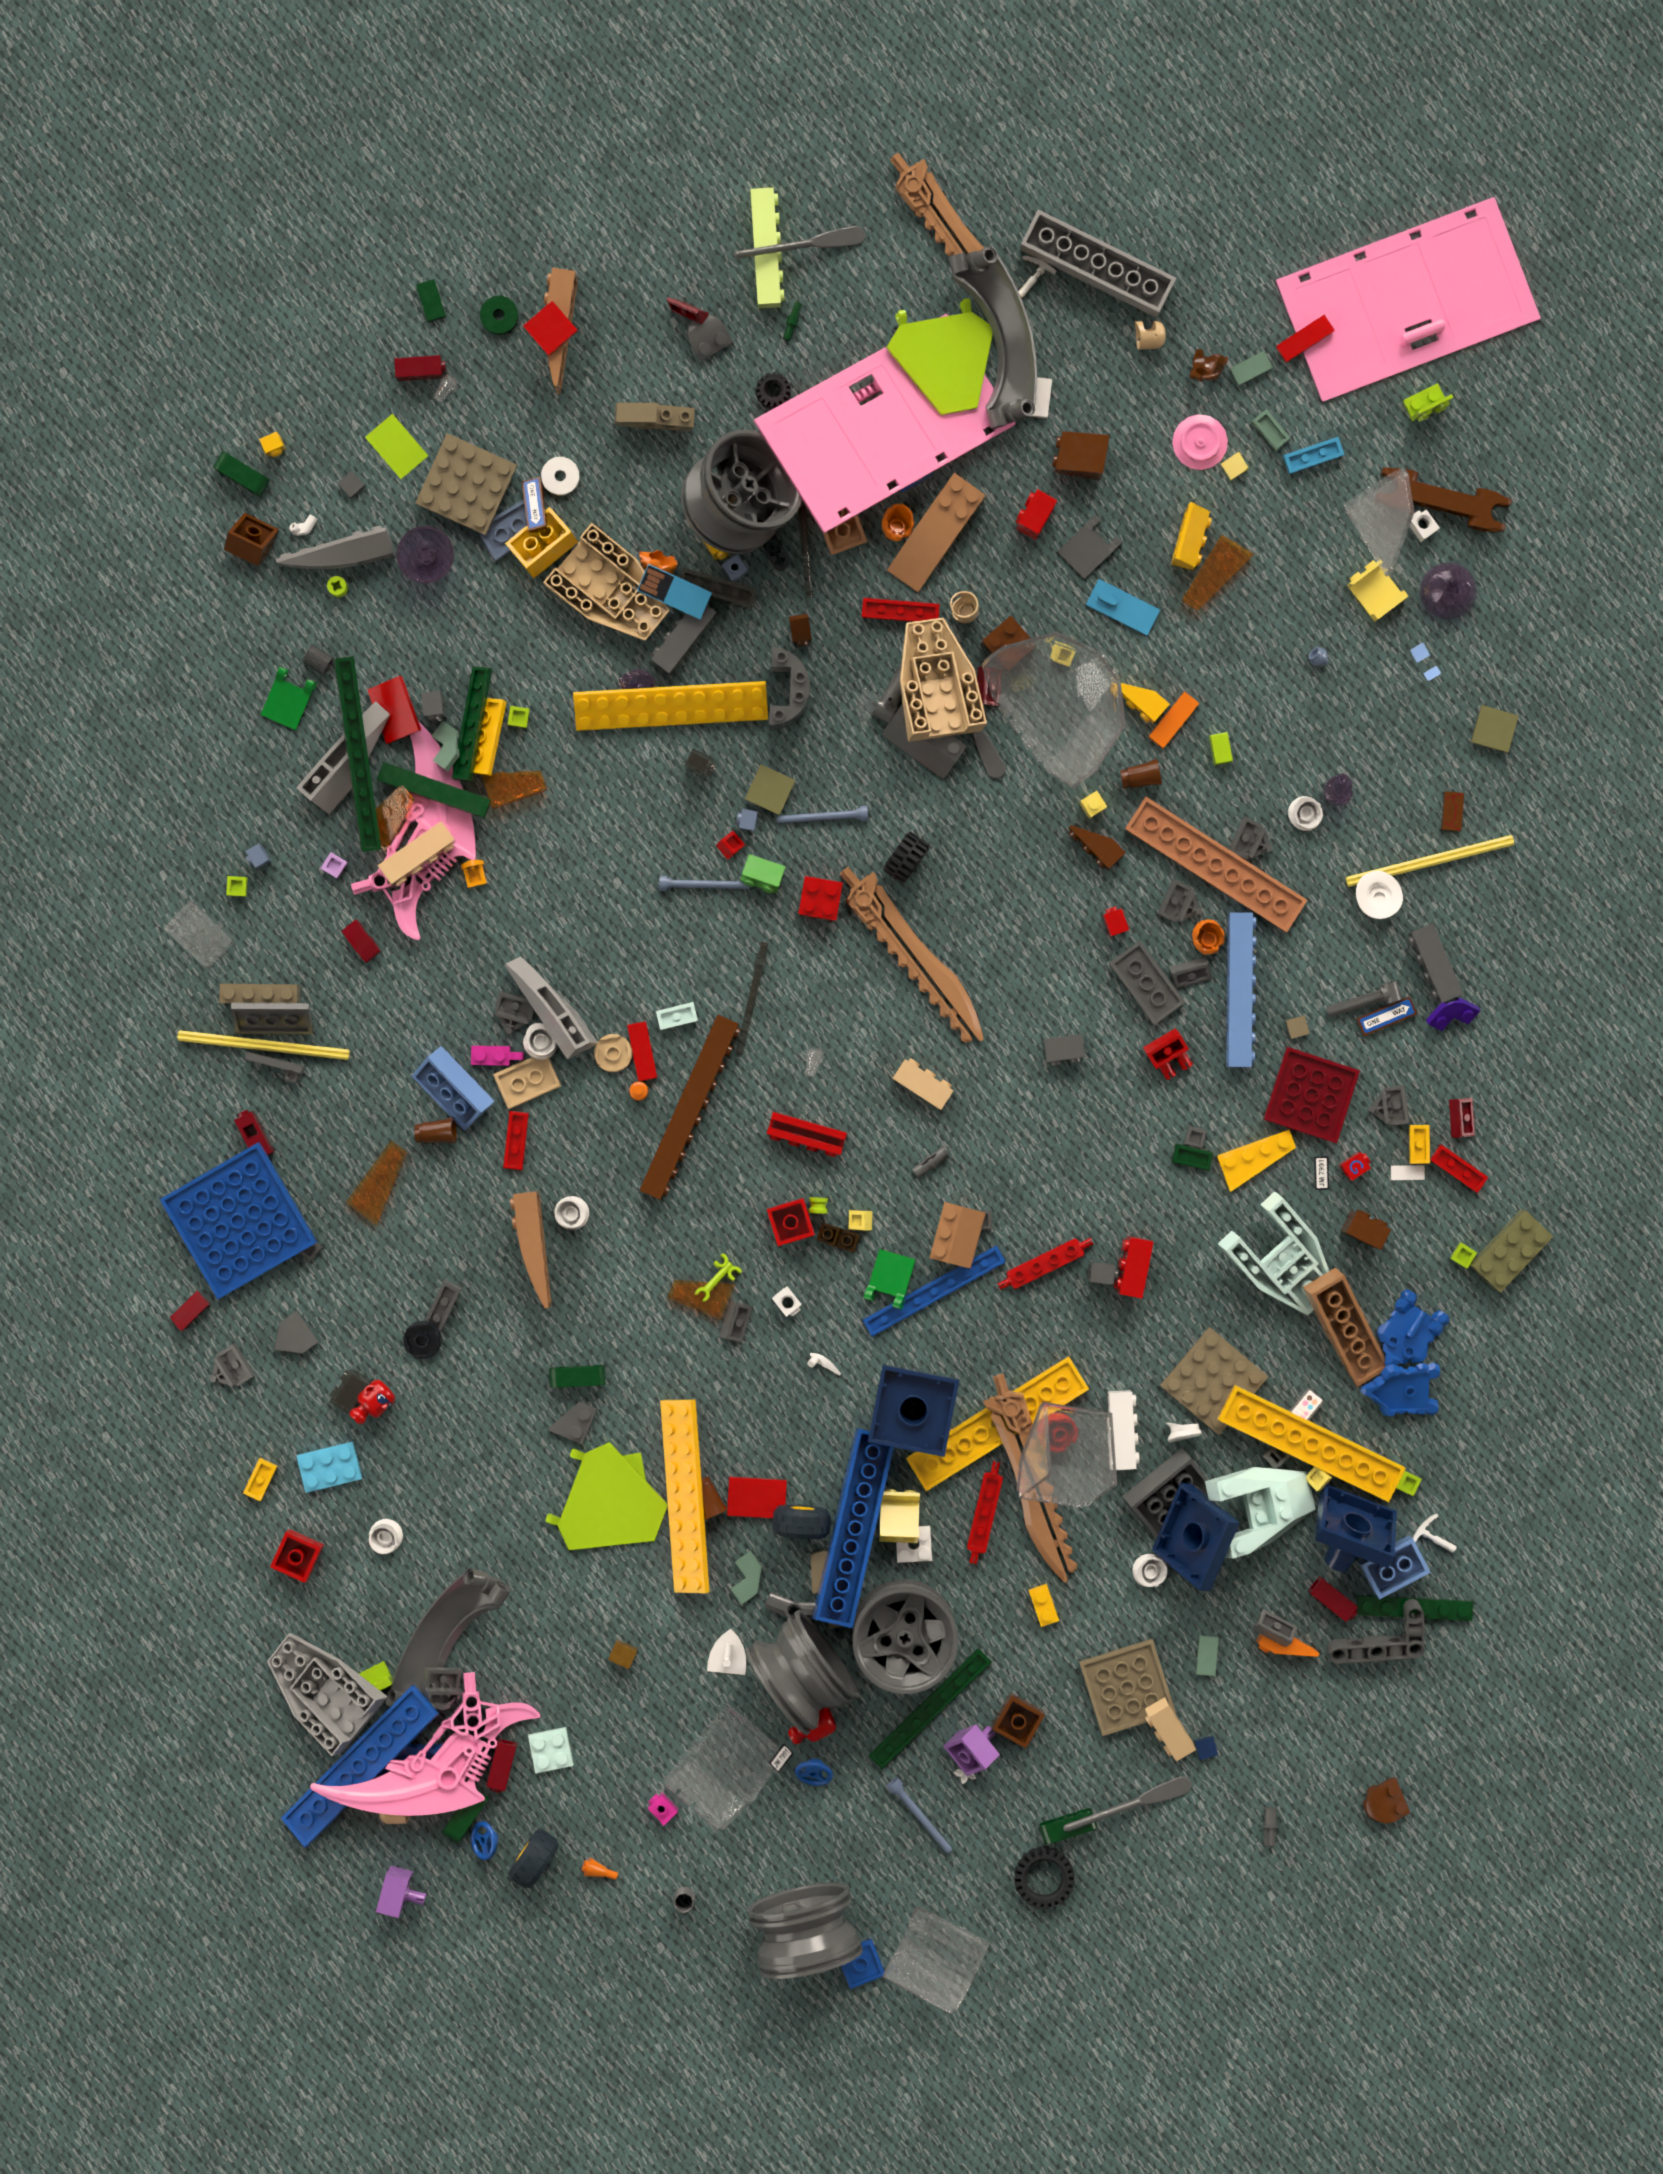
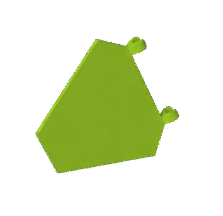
[886,298,993,415]
[545,1442,668,1550]

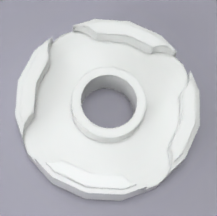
[541,457,580,496]

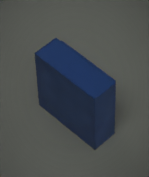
[1194,1735,1218,1760]

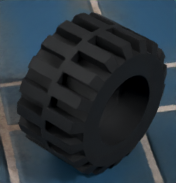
[883,831,930,884]

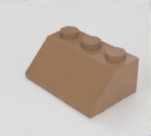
[930,1202,986,1269]

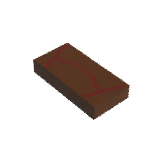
[1441,791,1464,832]

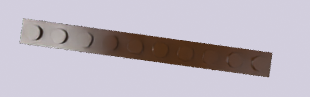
[639,1014,741,1200]

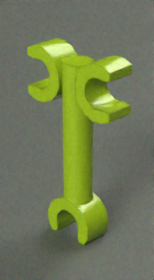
[695,1253,742,1302]

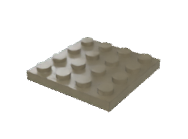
[415,433,518,536]
[1160,1327,1268,1435]
[1079,1638,1176,1736]

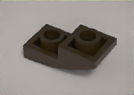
[817,1222,861,1253]

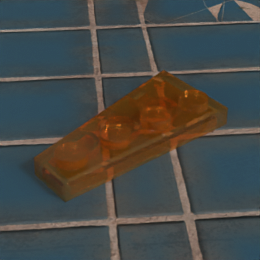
[1181,534,1254,611]
[346,1140,407,1225]

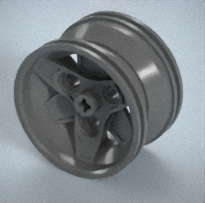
[681,430,802,554]
[852,1579,958,1694]
[746,1610,860,1735]
[746,1882,863,1979]

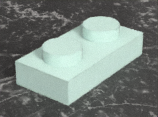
[656,1002,698,1030]

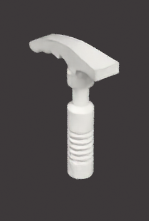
[1018,256,1056,298]
[1412,1514,1456,1553]

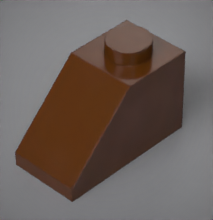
[789,614,812,647]

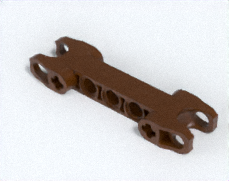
[1374,467,1512,532]

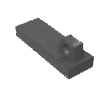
[245,1052,306,1083]
[425,1279,462,1333]

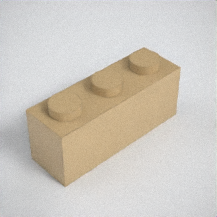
[892,1058,954,1110]
[1145,1697,1196,1761]

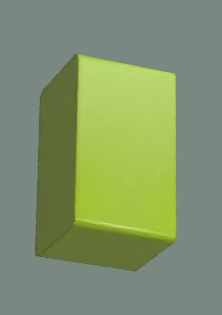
[1209,732,1233,766]

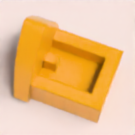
[461,860,487,888]

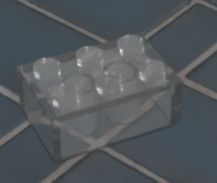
[163,900,236,969]

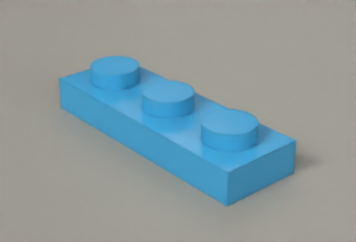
[1283,437,1345,475]

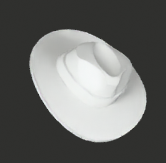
[1356,871,1403,919]

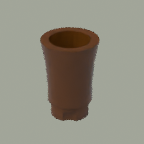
[1120,758,1162,789]
[414,1117,457,1144]
[701,1476,728,1520]

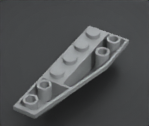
[276,526,396,569]
[296,702,391,814]
[505,957,598,1060]

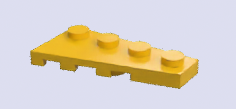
[473,698,507,776]
[1217,1129,1296,1192]

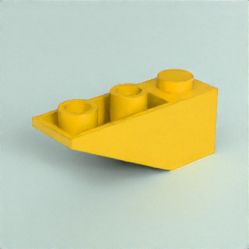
[1110,681,1170,723]

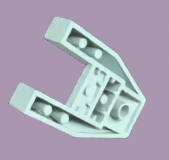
[1218,1192,1329,1315]
[1205,1467,1316,1559]

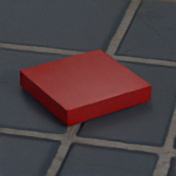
[523,301,578,356]

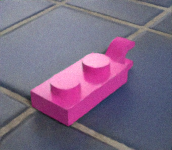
[471,1046,524,1066]

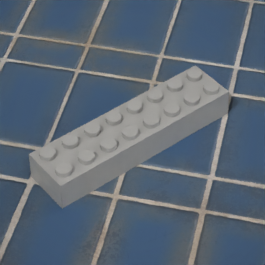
[1020,210,1176,318]

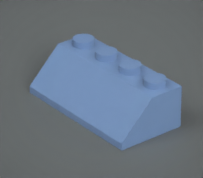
[412,1046,495,1131]

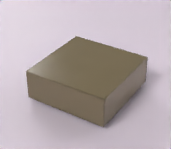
[1285,1015,1310,1039]

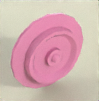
[1172,414,1228,470]

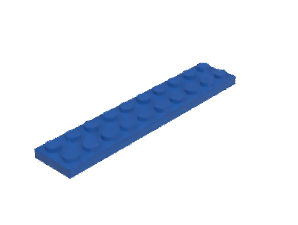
[281,1685,439,1847]

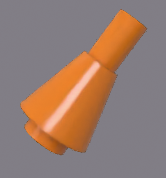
[582,1857,618,1880]

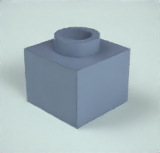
[721,554,748,583]
[736,809,758,832]
[246,844,271,869]

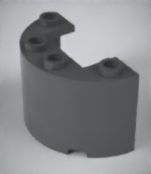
[769,647,810,730]

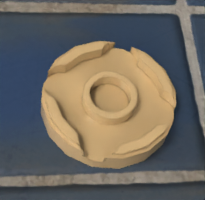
[594,1034,632,1072]

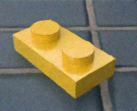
[1409,1125,1430,1164]
[243,1458,278,1501]
[1029,1583,1059,1627]

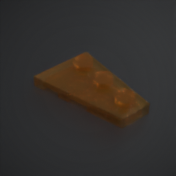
[481,771,548,809]
[376,785,415,852]
[667,1280,735,1320]

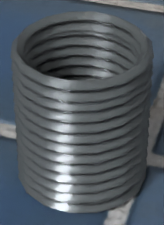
[302,645,334,675]
[673,1887,695,1913]

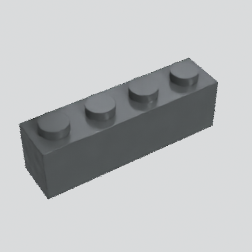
[651,606,717,675]
[1408,923,1463,1003]

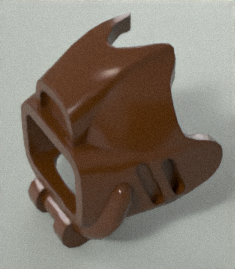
[1189,349,1228,382]

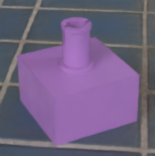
[943,1724,1000,1776]
[376,1866,426,1918]

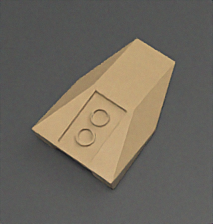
[543,523,670,641]
[900,618,987,742]

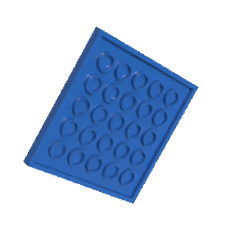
[159,1142,317,1300]

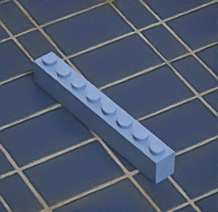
[1226,913,1256,1067]

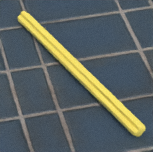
[1346,835,1514,887]
[177,1031,350,1060]

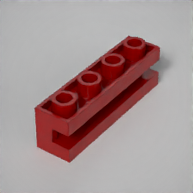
[767,1112,847,1157]

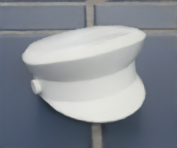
[1288,796,1323,831]
[523,1023,558,1060]
[554,1196,589,1230]
[1166,1423,1202,1443]
[369,1519,403,1554]
[1132,1554,1167,1587]

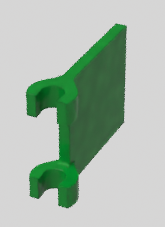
[261,667,317,730]
[863,1249,916,1310]

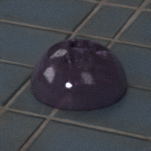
[396,526,454,584]
[1420,562,1477,619]

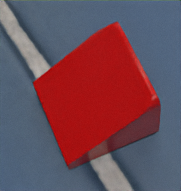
[716,831,745,860]

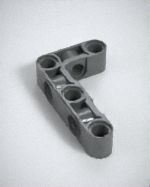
[1327,1599,1425,1664]

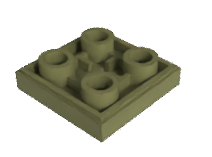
[1470,705,1519,753]
[745,764,796,816]

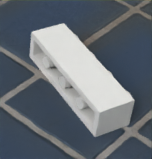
[1107,1390,1140,1470]

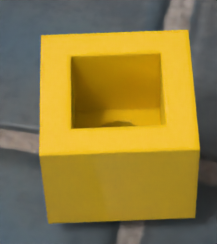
[259,432,286,457]

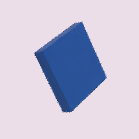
[841,1938,886,1989]

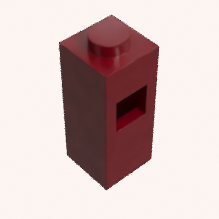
[394,355,447,381]
[234,1110,275,1155]
[1307,1576,1358,1622]
[486,1738,518,1793]

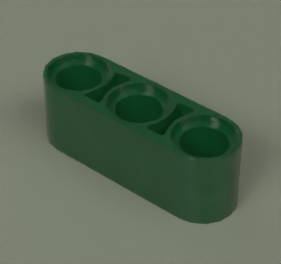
[213,451,270,497]
[549,1365,606,1388]
[441,1789,489,1843]
[1039,1808,1098,1844]

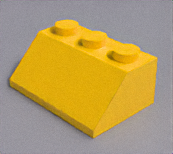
[1171,502,1212,570]
[505,507,578,578]

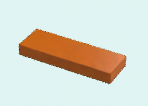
[1148,691,1199,749]

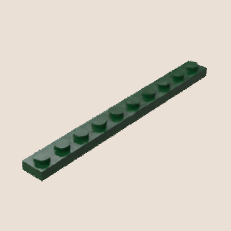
[334,656,381,852]

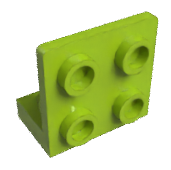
[1402,383,1454,422]

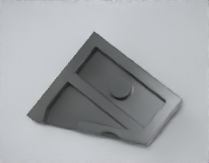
[548,1401,597,1444]

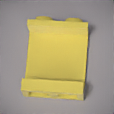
[1347,559,1408,622]
[879,1489,920,1543]

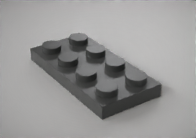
[1109,941,1185,1025]
[231,1003,313,1034]

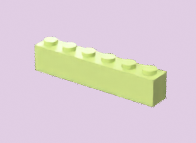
[750,187,784,309]

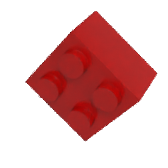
[1015,489,1058,540]
[798,876,843,922]
[767,1197,815,1246]
[270,1529,324,1583]

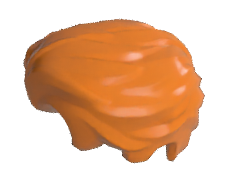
[882,503,914,541]
[1192,919,1225,955]

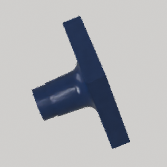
[868,1364,959,1457]
[1152,1483,1240,1591]
[1315,1484,1397,1572]

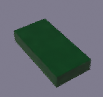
[416,279,446,323]
[1172,1144,1214,1171]

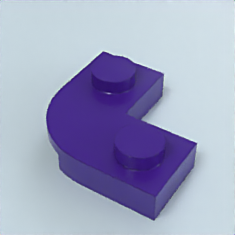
[1426,998,1480,1031]

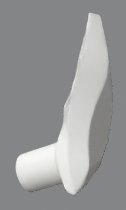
[807,1353,841,1376]

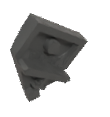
[1229,817,1273,860]
[1157,879,1202,922]
[495,991,535,1034]
[1368,1085,1410,1126]
[274,1311,318,1355]
[210,1343,255,1387]

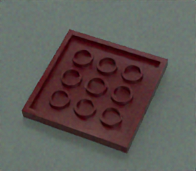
[1263,1047,1360,1144]

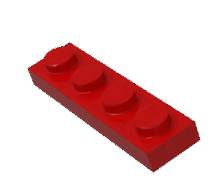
[862,598,940,622]

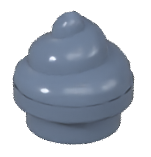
[1308,647,1328,666]

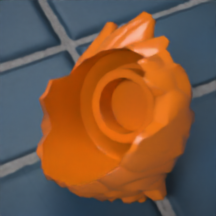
[639,550,678,574]

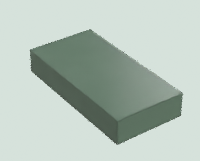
[1229,351,1273,386]
[1252,409,1291,452]
[1196,1635,1219,1676]

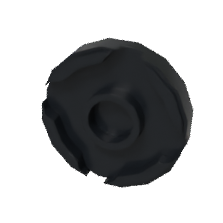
[403,1321,442,1359]

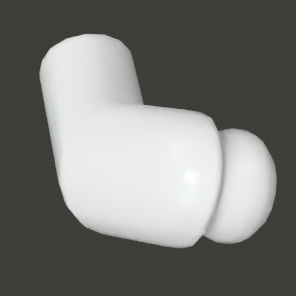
[290,514,318,536]

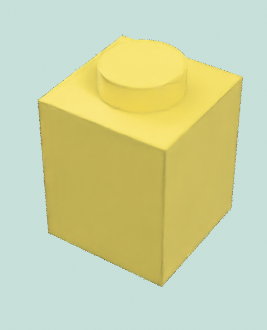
[1079,791,1107,819]

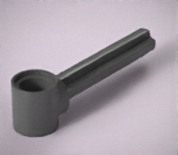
[1326,980,1403,1017]

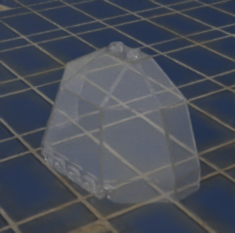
[981,632,1126,789]

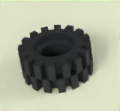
[756,372,791,409]

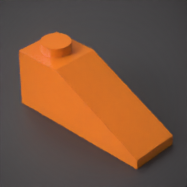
[1256,1634,1320,1657]

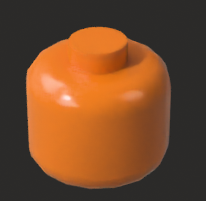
[629,1082,649,1101]

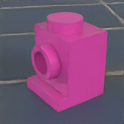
[648,1792,678,1826]

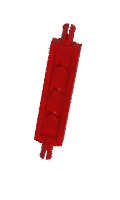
[997,1238,1094,1290]
[967,1461,1003,1564]

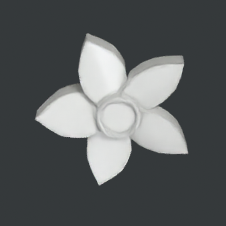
[953,1769,976,1784]

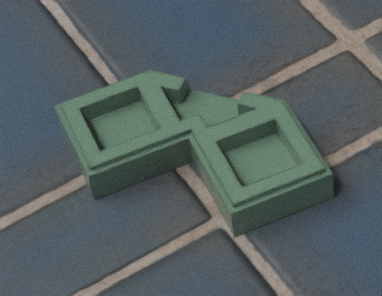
[432,721,459,771]
[731,1550,762,1604]

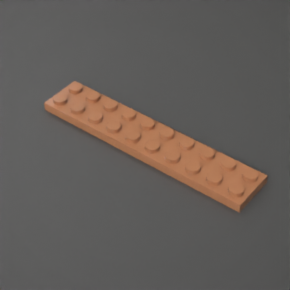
[1125,797,1307,933]

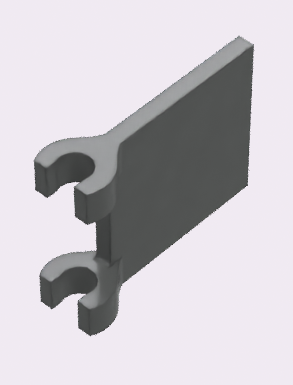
[1058,514,1122,579]

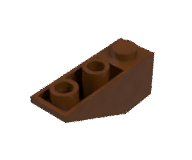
[1068,825,1126,870]

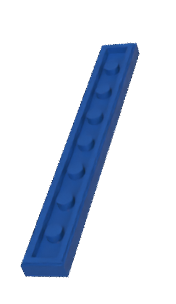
[863,1245,1006,1337]

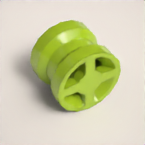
[327,576,348,597]
[808,1197,828,1214]

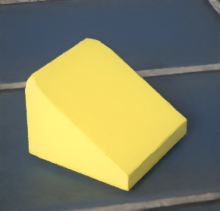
[1221,452,1248,480]
[848,1210,872,1230]

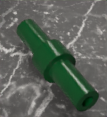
[783,302,802,341]

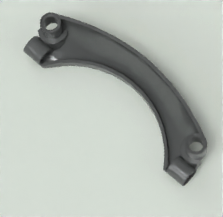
[948,246,1037,429]
[385,1568,511,1707]

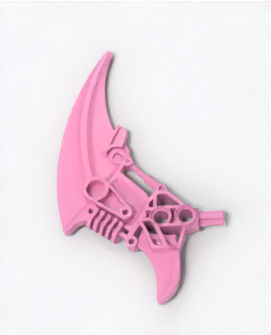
[351,721,476,940]
[310,1672,540,1816]

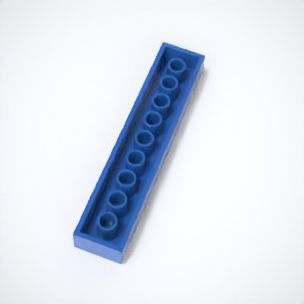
[812,1429,894,1628]

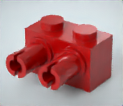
[1143,1028,1193,1080]

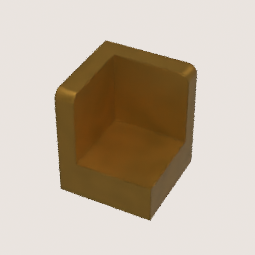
[608,1639,638,1669]

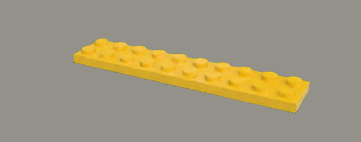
[573,681,768,731]
[906,1356,1089,1491]
[1218,1385,1406,1502]
[660,1399,710,1593]

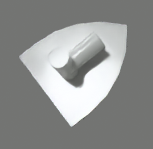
[707,1629,746,1675]

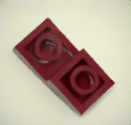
[342,919,381,963]

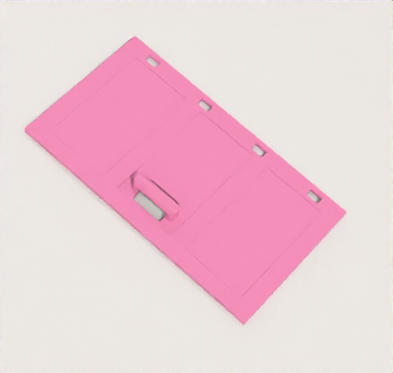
[1276,197,1541,402]
[754,314,1016,533]

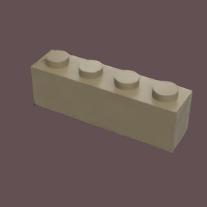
[219,984,301,1004]

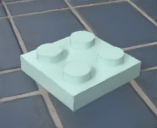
[528,1727,574,1773]

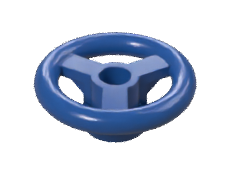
[795,1759,833,1786]
[471,1821,498,1860]

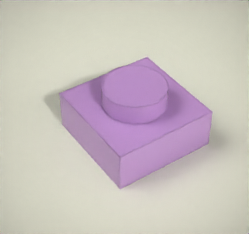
[321,852,348,879]

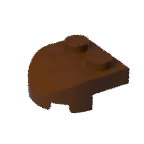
[1363,1777,1410,1823]

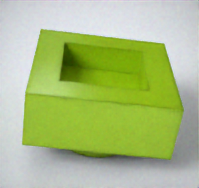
[507,706,530,728]
[226,876,248,897]
[1450,1242,1477,1269]
[1396,1471,1422,1496]

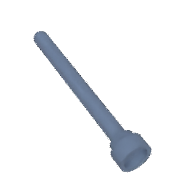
[776,806,869,823]
[659,876,751,891]
[886,1777,952,1853]

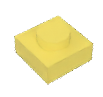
[1306,1466,1332,1492]

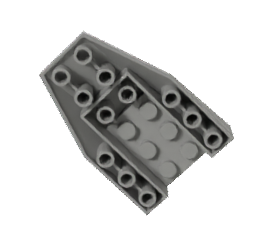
[267,1633,387,1756]

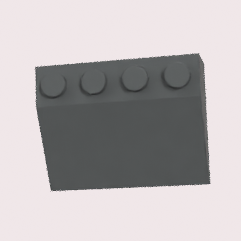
[1123,1448,1208,1538]

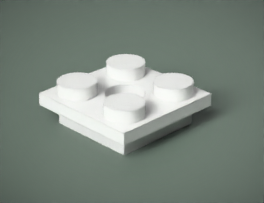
[896,1526,932,1563]

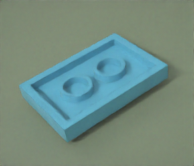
[296,1441,362,1493]

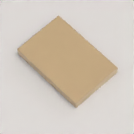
[493,1057,561,1110]

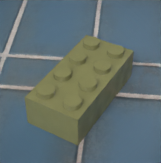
[1469,1209,1554,1293]

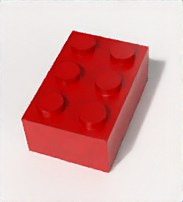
[1114,1236,1154,1299]

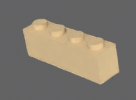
[378,821,456,886]

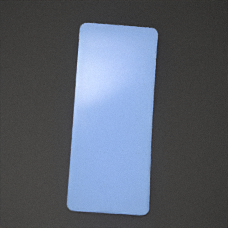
[1410,643,1441,681]

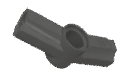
[764,1592,816,1619]

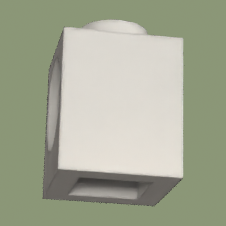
[1408,509,1440,542]
[772,1286,801,1317]

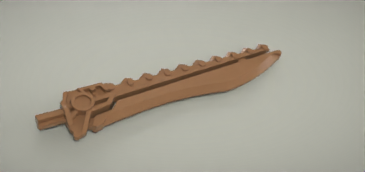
[890,153,984,256]
[840,867,983,1043]
[983,1374,1077,1582]

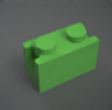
[740,854,786,893]

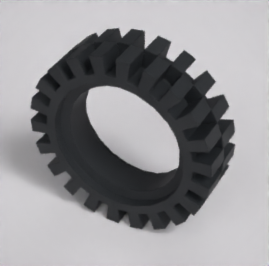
[1014,1846,1075,1910]

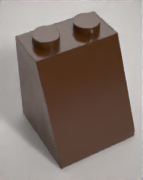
[1052,431,1110,481]

